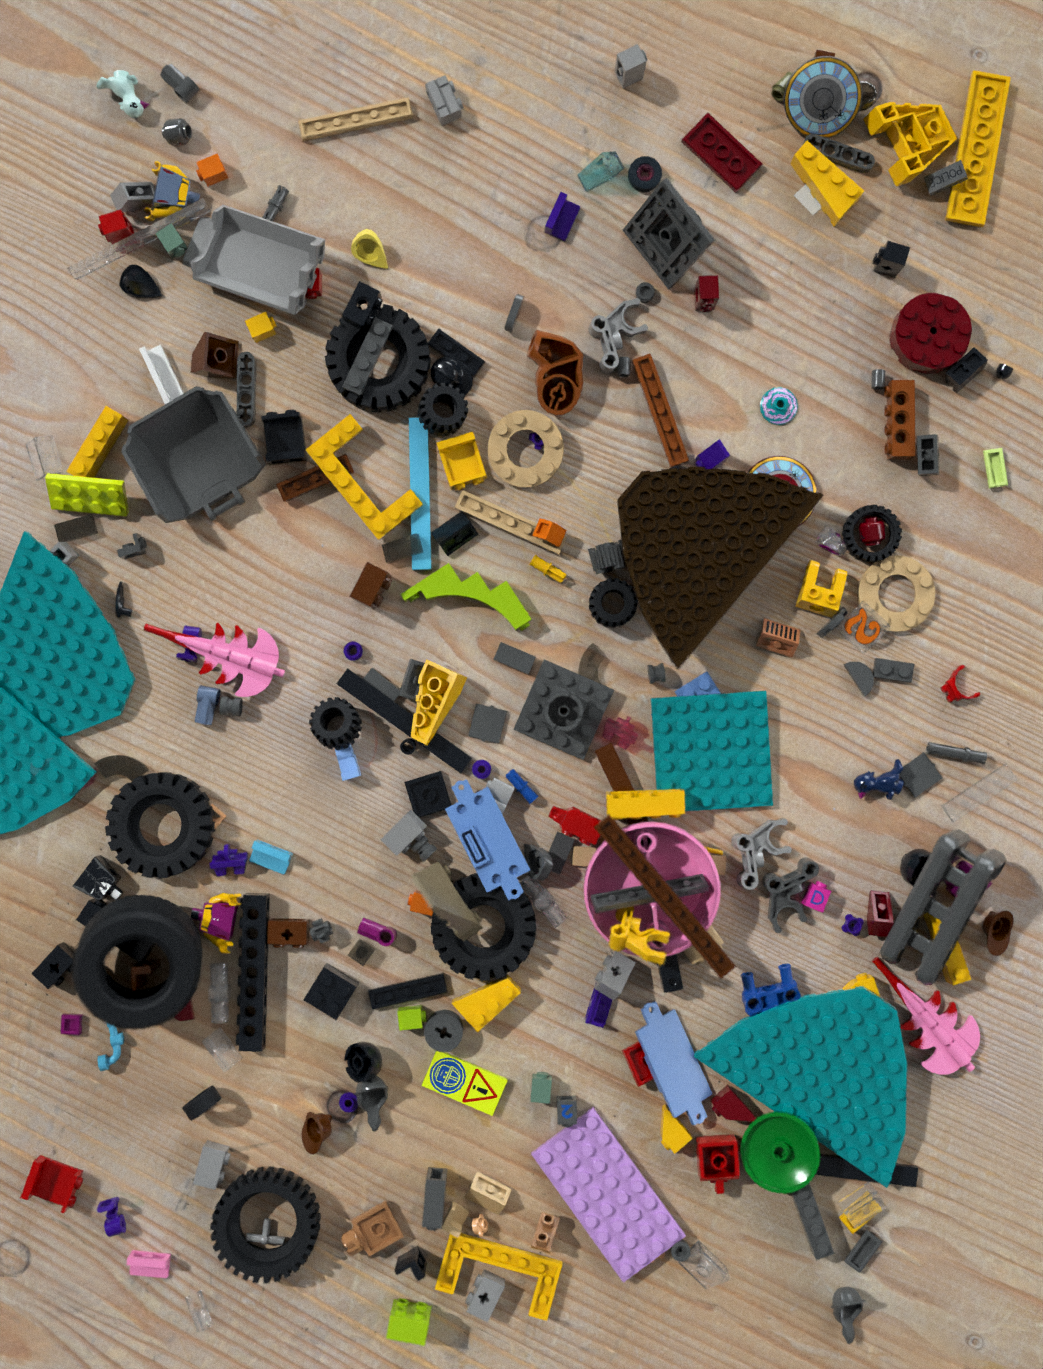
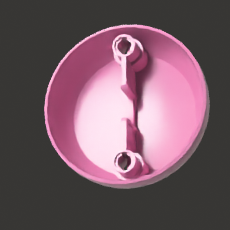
[584,821,720,957]

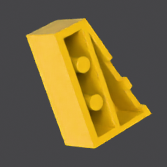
[451,974,521,1032]

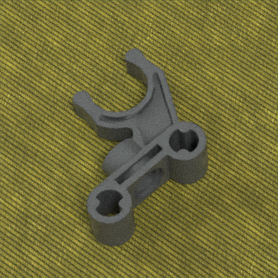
[762,857,819,933]

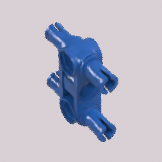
[741,964,801,1017]

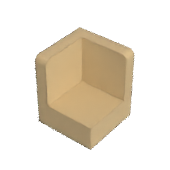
[442,1202,469,1238]

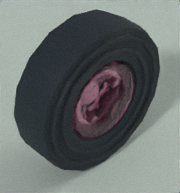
[628,156,662,192]

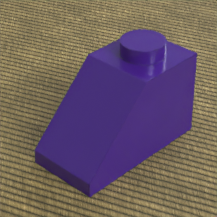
[695,439,730,470]

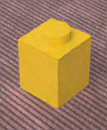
[245,311,277,343]

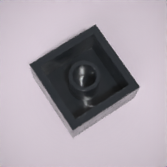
[304,963,359,1020]

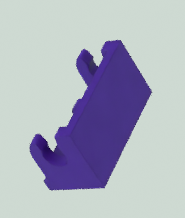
[585,982,612,1028]

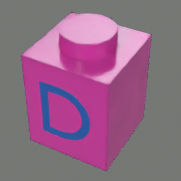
[801,881,831,913]

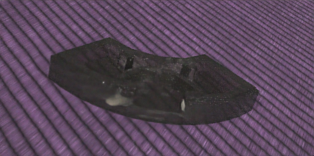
[578,643,605,684]
[94,755,149,781]

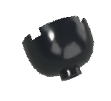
[900,849,931,886]
[344,1042,382,1082]

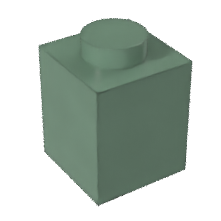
[155,223,188,259]
[530,1072,552,1104]

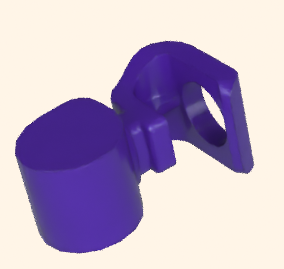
[176,625,202,663]
[97,1197,126,1237]

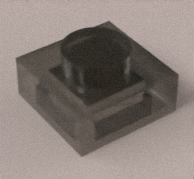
[348,938,375,966]

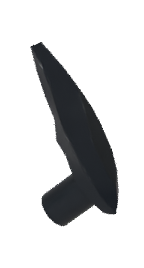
[115,581,132,618]

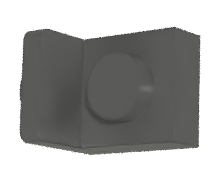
[117,533,147,559]

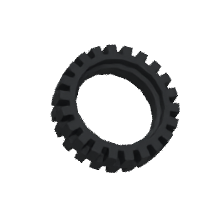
[842,505,902,563]

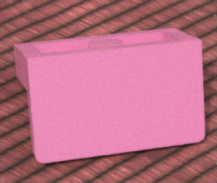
[127,1250,171,1278]

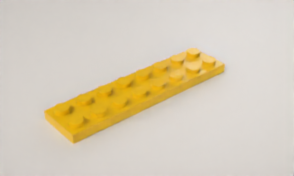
[945,70,1011,227]

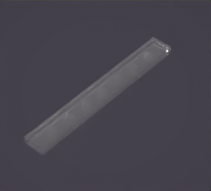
[67,198,210,280]

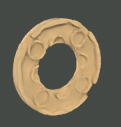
[488,410,564,488]
[857,555,935,632]

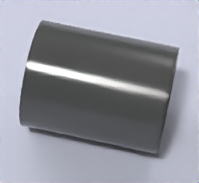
[617,357,630,377]
[871,369,886,390]

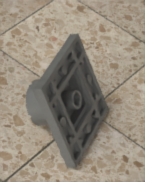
[623,178,715,290]
[513,659,614,760]

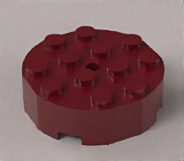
[889,292,972,374]

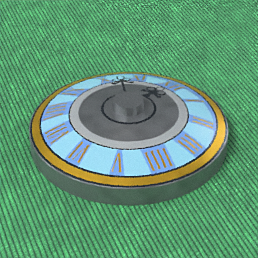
[784,56,862,139]

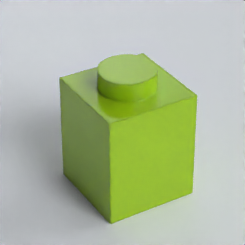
[397,1005,427,1031]

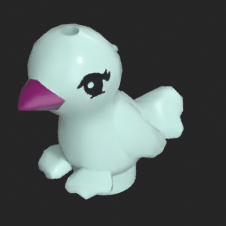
[96,70,149,118]

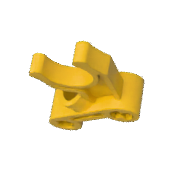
[609,906,670,965]

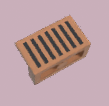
[756,618,800,657]

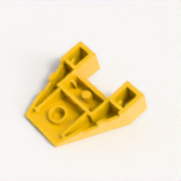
[863,102,957,187]

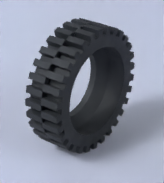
[210,1166,321,1284]

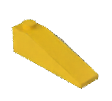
[411,659,467,745]

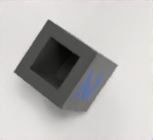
[557,1096,577,1127]

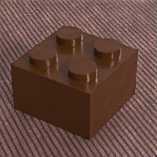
[350,562,392,610]

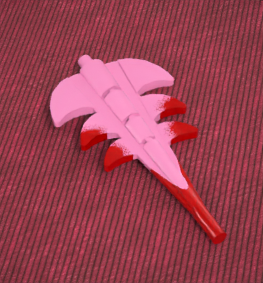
[143,623,285,697]
[872,956,980,1075]

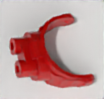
[940,665,980,703]

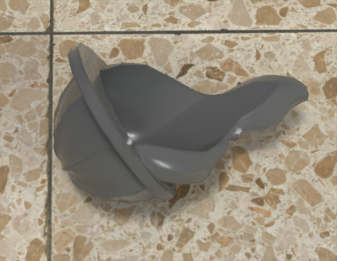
[355,1076,388,1132]
[831,1286,866,1344]

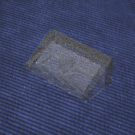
[202,1027,242,1073]

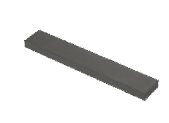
[590,874,709,913]

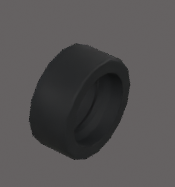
[182,1086,222,1121]

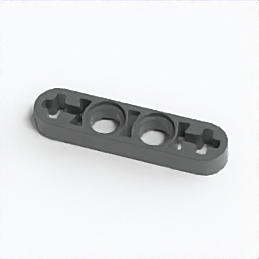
[803,134,875,173]
[236,352,256,427]

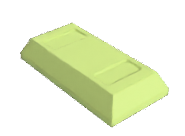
[983,448,1008,488]

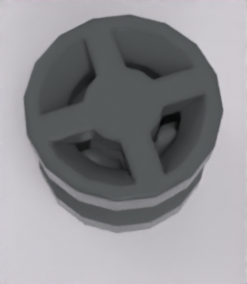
[647,663,666,684]

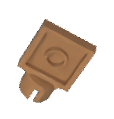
[341,1200,404,1256]

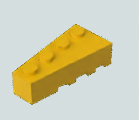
[790,141,864,227]
[606,789,685,820]

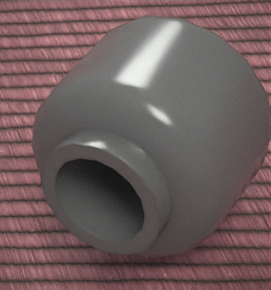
[162,118,192,145]

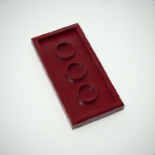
[681,113,763,193]

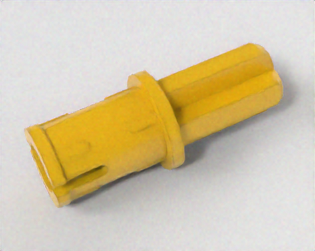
[529,554,566,583]

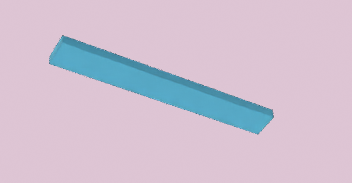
[409,418,432,570]

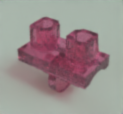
[602,716,638,750]

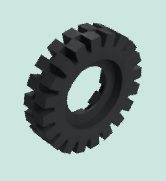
[325,304,431,412]
[105,772,215,878]
[431,873,536,981]

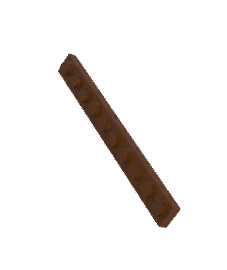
[594,814,736,979]

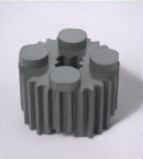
[588,540,627,574]

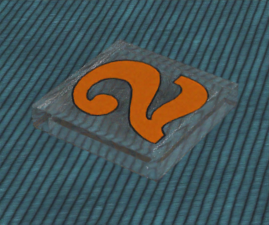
[835,601,891,655]

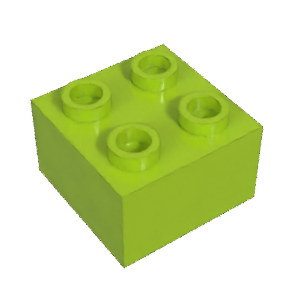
[386,1298,431,1346]

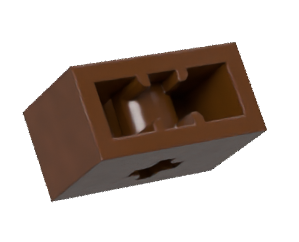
[268,918,310,948]

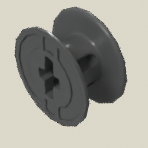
[424,1010,464,1052]

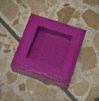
[60,1013,83,1035]

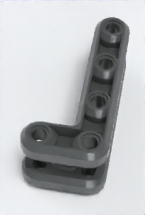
[880,829,1007,985]

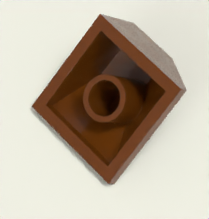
[190,332,239,379]

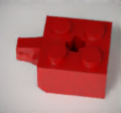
[548,806,601,846]
[695,1134,740,1194]

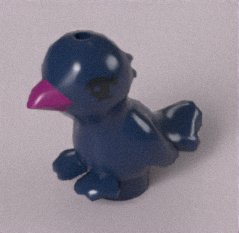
[854,759,904,800]

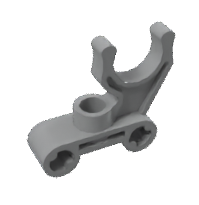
[588,298,648,374]
[731,818,792,890]

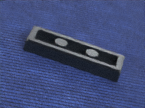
[428,328,485,378]

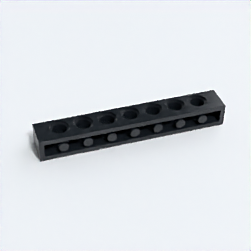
[236,893,270,1052]

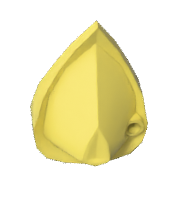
[351,229,388,269]

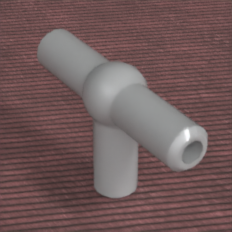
[245,1218,285,1245]

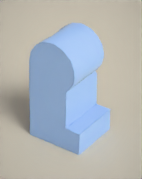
[335,743,361,781]

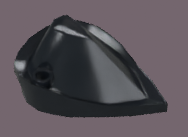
[119,264,162,298]

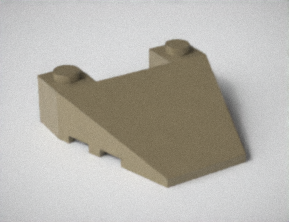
[411,862,483,941]

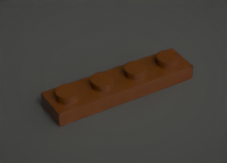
[276,454,354,502]

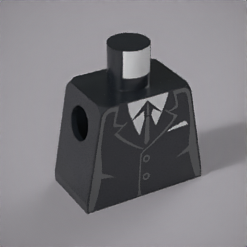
[73,855,124,901]

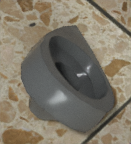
[524,844,554,881]

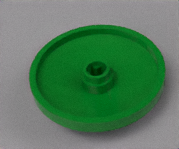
[740,1111,820,1194]

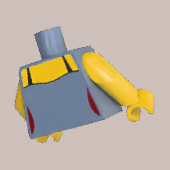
[144,161,200,222]

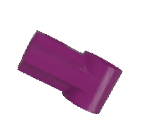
[357,917,397,946]

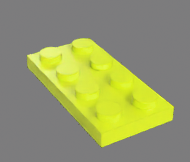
[45,473,129,516]

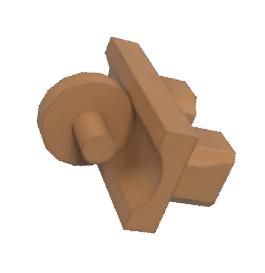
[531,1212,560,1254]

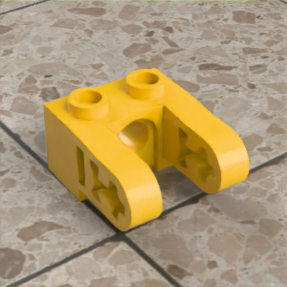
[795,560,847,618]

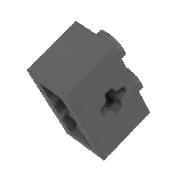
[917,434,939,476]

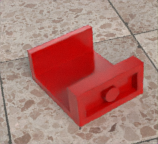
[20,1155,84,1214]

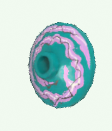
[760,387,798,425]

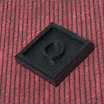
[404,771,452,818]

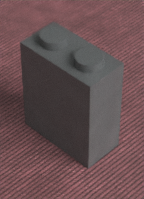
[422,1167,448,1231]

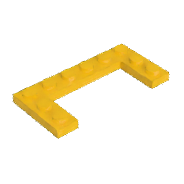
[306,414,423,540]
[435,1233,562,1321]

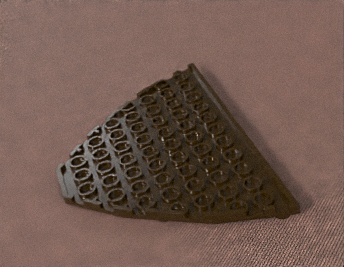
[617,466,824,670]

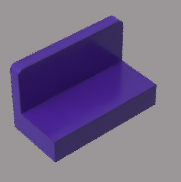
[545,192,580,241]

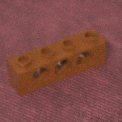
[884,380,916,460]

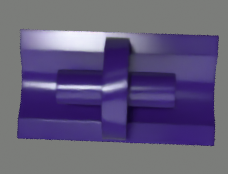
[210,844,248,876]

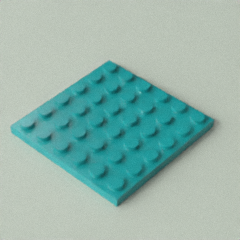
[650,690,773,811]

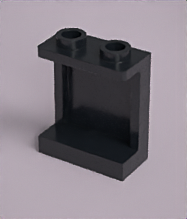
[261,410,307,465]

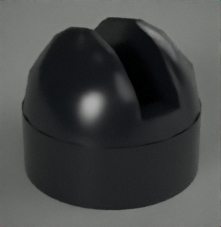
[996,363,1014,379]
[400,738,416,755]

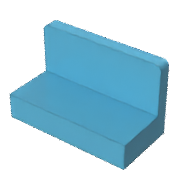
[249,840,293,874]

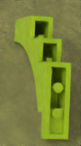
[401,563,532,631]

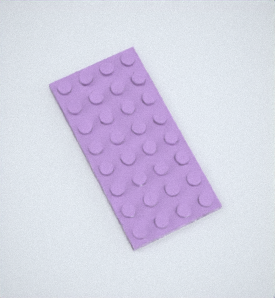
[531,1107,686,1283]

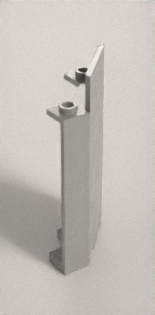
[183,205,326,315]

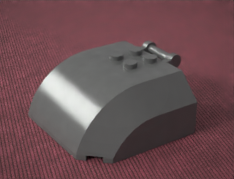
[121,386,266,523]

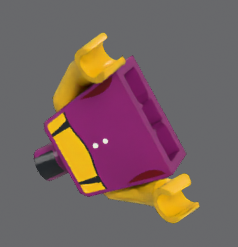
[191,893,241,954]

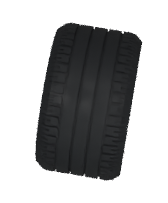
[72,895,202,1030]

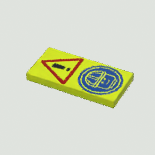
[421,1051,508,1116]

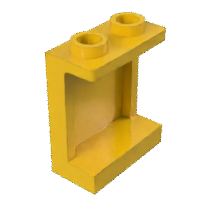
[436,432,487,491]

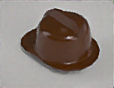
[982,911,1014,956]
[301,1112,332,1155]

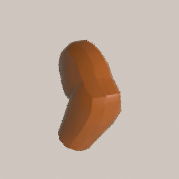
[527,330,584,415]

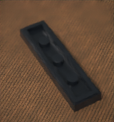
[368,973,448,1010]

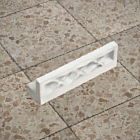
[139,345,184,404]

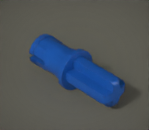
[506,769,538,804]

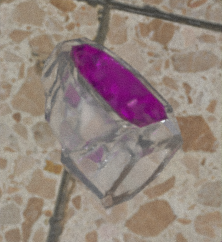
[815,525,846,556]

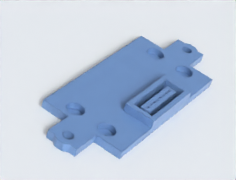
[445,779,530,900]
[635,1001,713,1125]

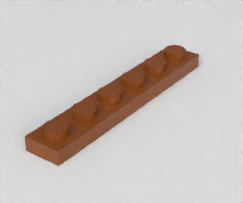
[632,353,689,468]

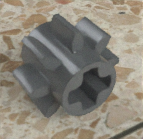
[309,918,333,944]

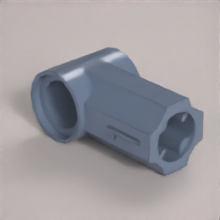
[195,685,220,725]

